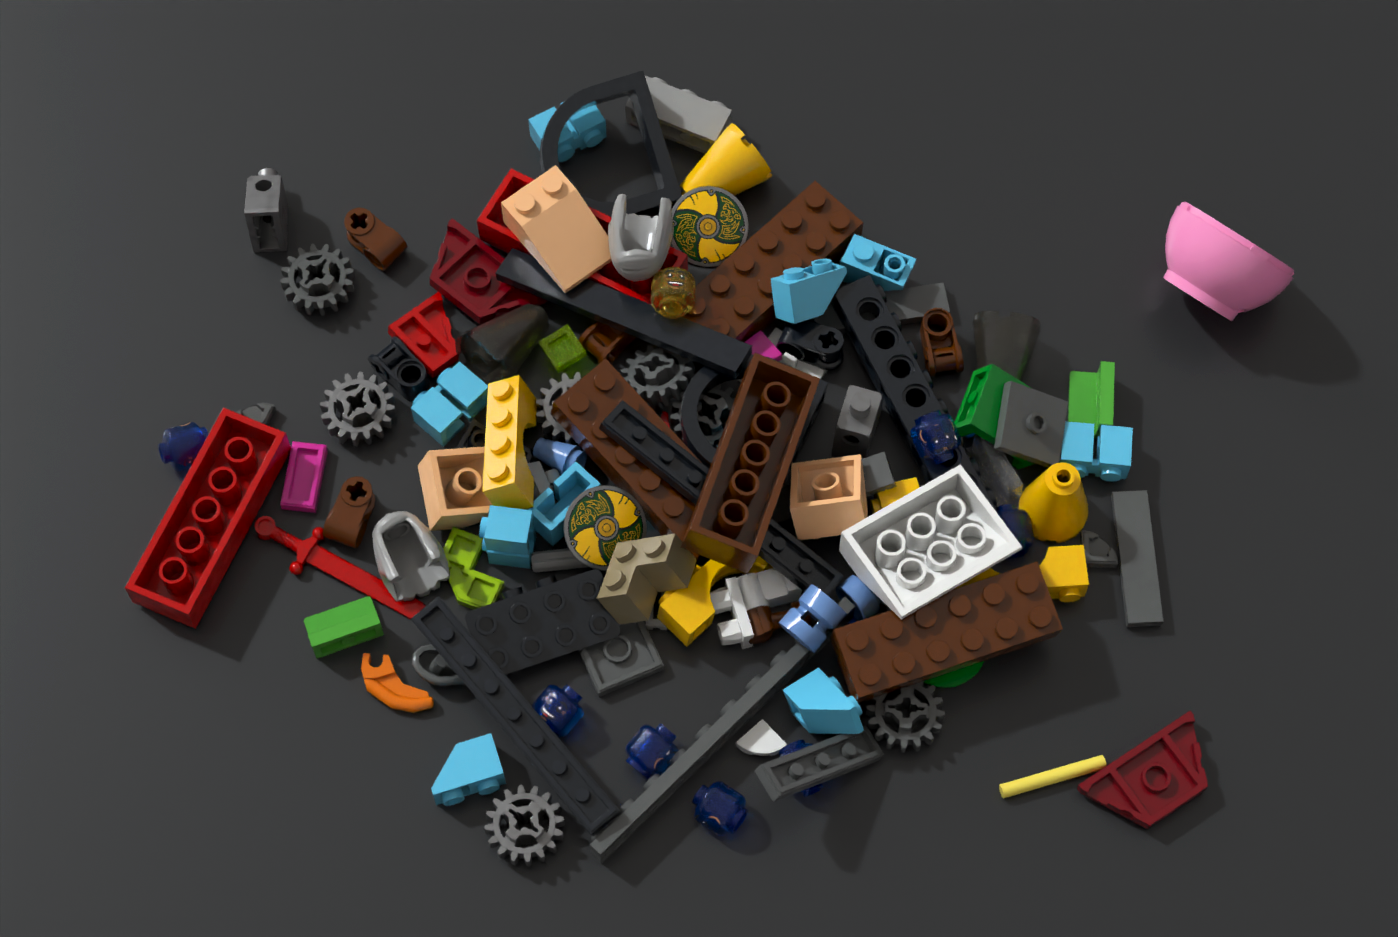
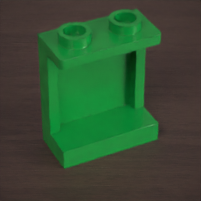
[952,364,1035,469]

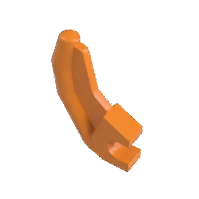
[361,653,434,713]

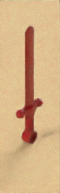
[255,516,426,619]

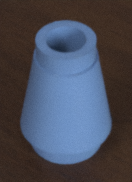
[533,438,587,475]

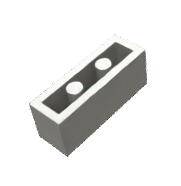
[625,76,732,154]

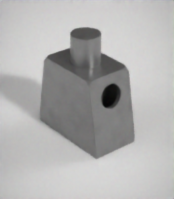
[244,168,288,253]
[831,385,883,459]

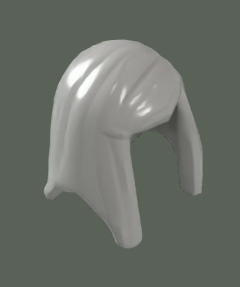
[608,194,674,281]
[372,511,450,602]

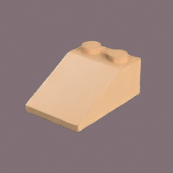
[501,165,612,293]

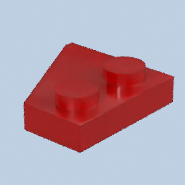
[388,292,459,378]

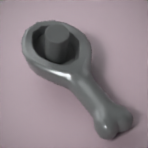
[412,644,466,686]

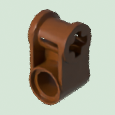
[344,207,408,271]
[920,308,964,377]
[577,321,637,364]
[323,476,376,549]

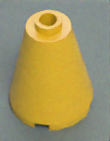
[679,123,773,196]
[1019,462,1088,543]

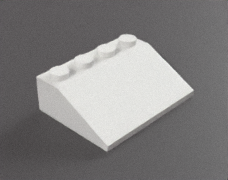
[839,464,1022,619]

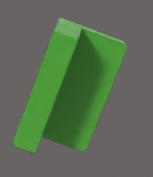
[1068,361,1115,438]
[304,596,384,659]

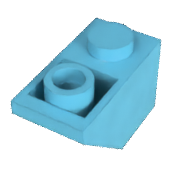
[840,234,917,291]
[770,259,847,324]
[783,667,864,734]
[431,733,506,806]

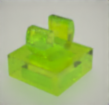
[539,324,587,373]

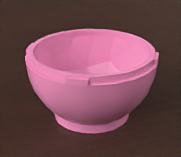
[1163,202,1294,321]

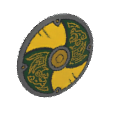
[671,186,749,267]
[564,485,647,570]

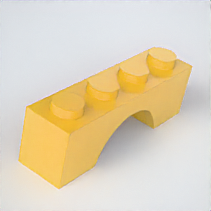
[482,375,537,509]
[955,545,1089,602]
[657,556,774,647]

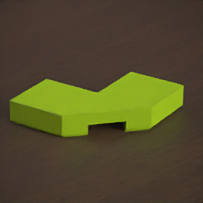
[443,527,505,610]

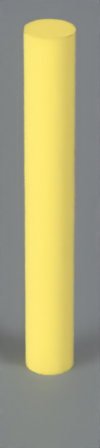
[999,755,1107,799]

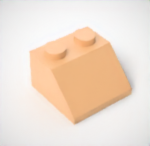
[418,446,492,531]
[790,454,868,540]

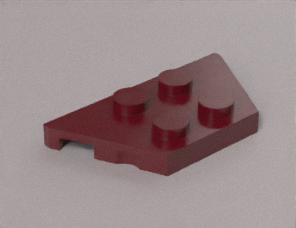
[429,218,547,324]
[1077,710,1208,829]

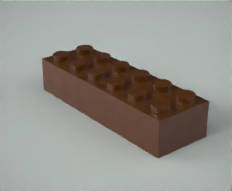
[671,181,863,342]
[681,353,820,574]
[550,358,703,562]
[830,562,1063,703]

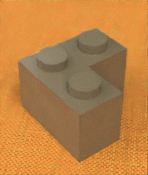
[597,533,697,624]

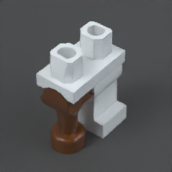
[710,568,811,649]

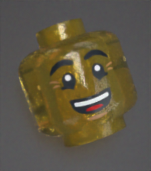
[651,267,696,319]

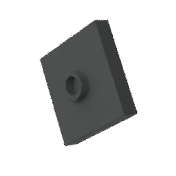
[994,381,1068,468]

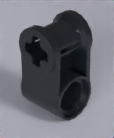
[776,319,844,370]
[368,336,430,402]

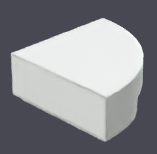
[736,719,787,756]

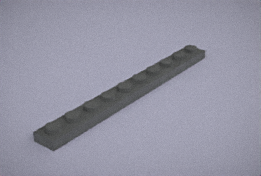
[590,597,855,864]

